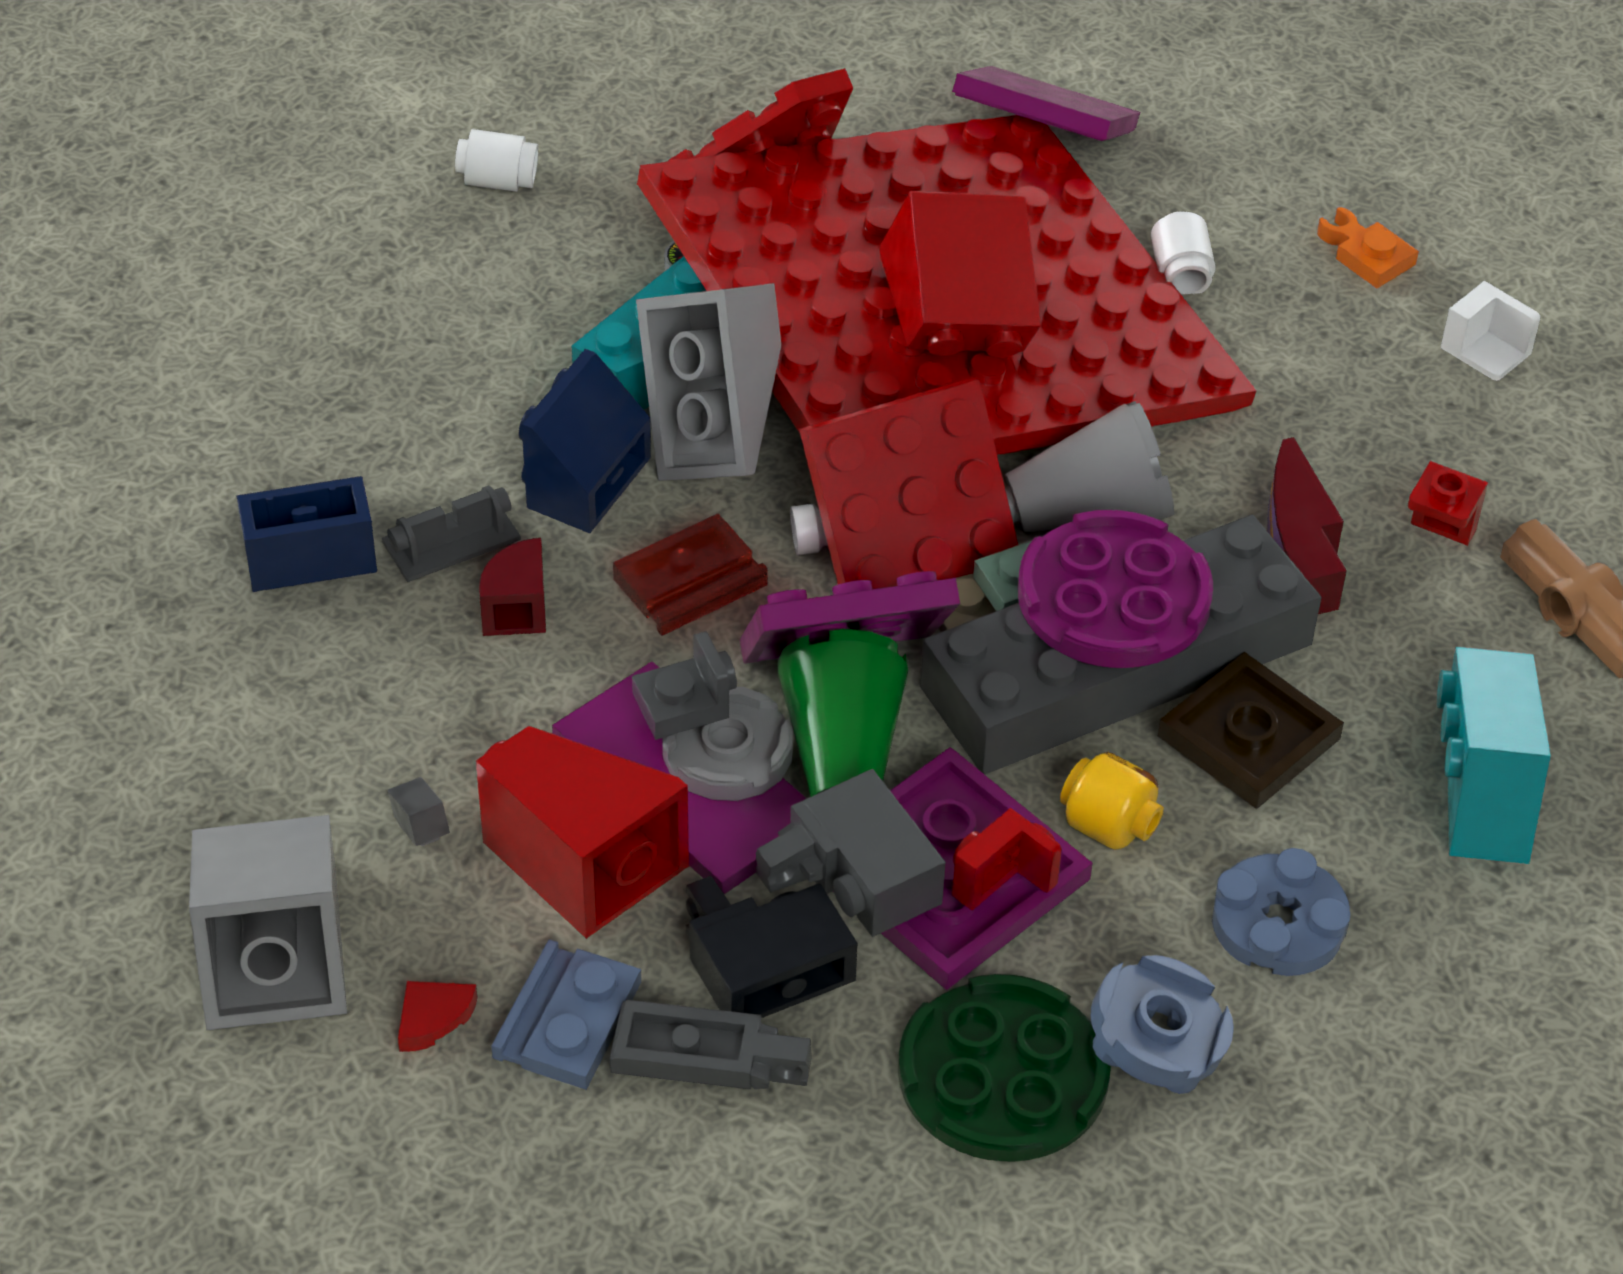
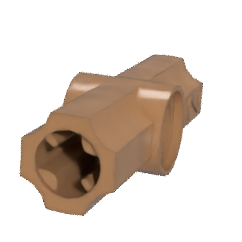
[1500,519,1623,678]

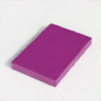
[952,66,1140,141]

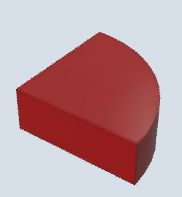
[398,981,478,1052]

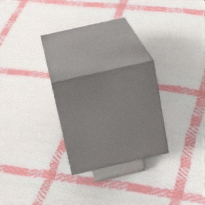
[388,777,450,847]

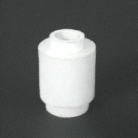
[455,129,538,192]
[1151,212,1215,294]

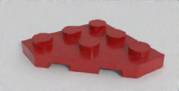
[669,68,853,160]

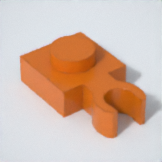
[1317,207,1419,289]

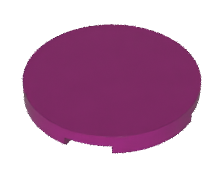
[1018,510,1213,668]

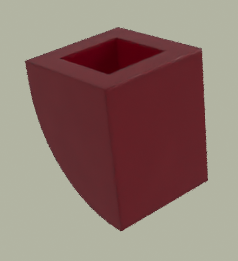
[479,538,546,636]

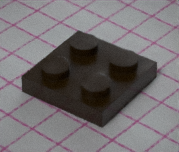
[1157,652,1344,809]

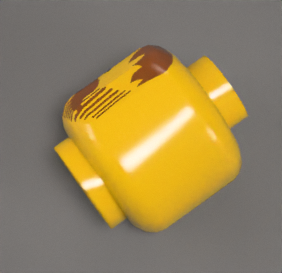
[1060,752,1164,850]

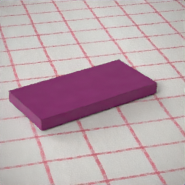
[552,661,807,894]

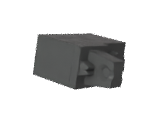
[756,769,946,937]

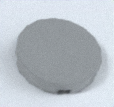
[662,687,793,801]

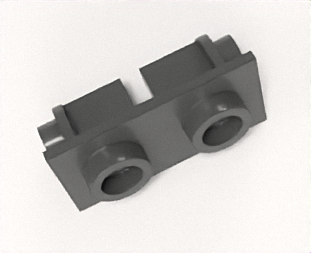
[382,485,521,582]

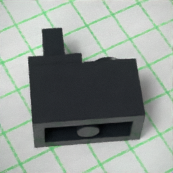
[685,876,858,1018]

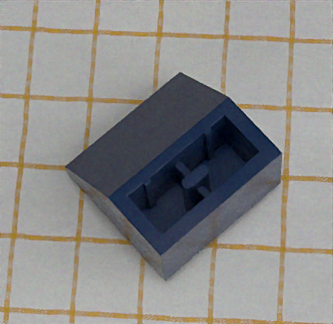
[519,349,651,534]
[236,476,377,592]

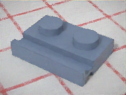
[491,939,642,1090]

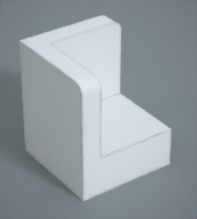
[1441,281,1540,381]

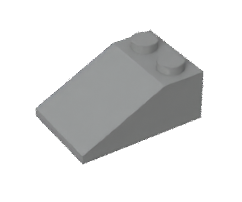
[636,283,782,481]

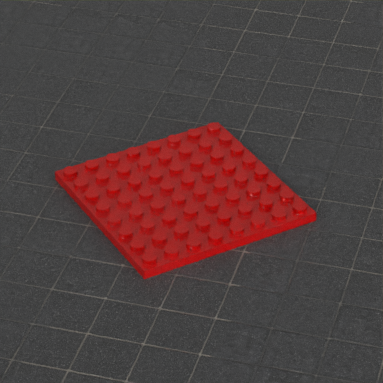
[637,114,1257,455]

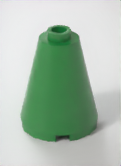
[778,629,908,797]

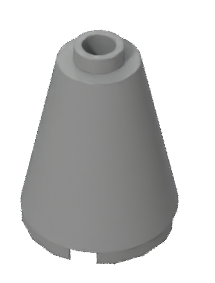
[1005,401,1174,532]

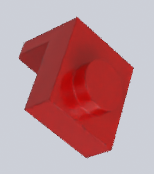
[1407,461,1488,546]
[952,807,1062,911]

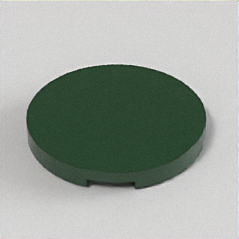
[898,974,1111,1162]

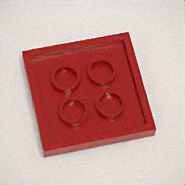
[799,378,1019,590]

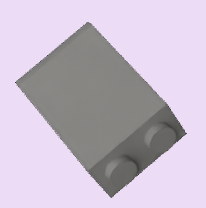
[189,815,347,1030]

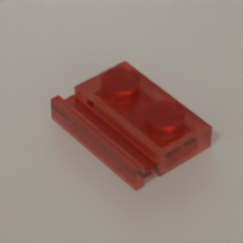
[613,513,768,636]

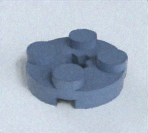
[1212,848,1350,976]
[1090,955,1233,1094]

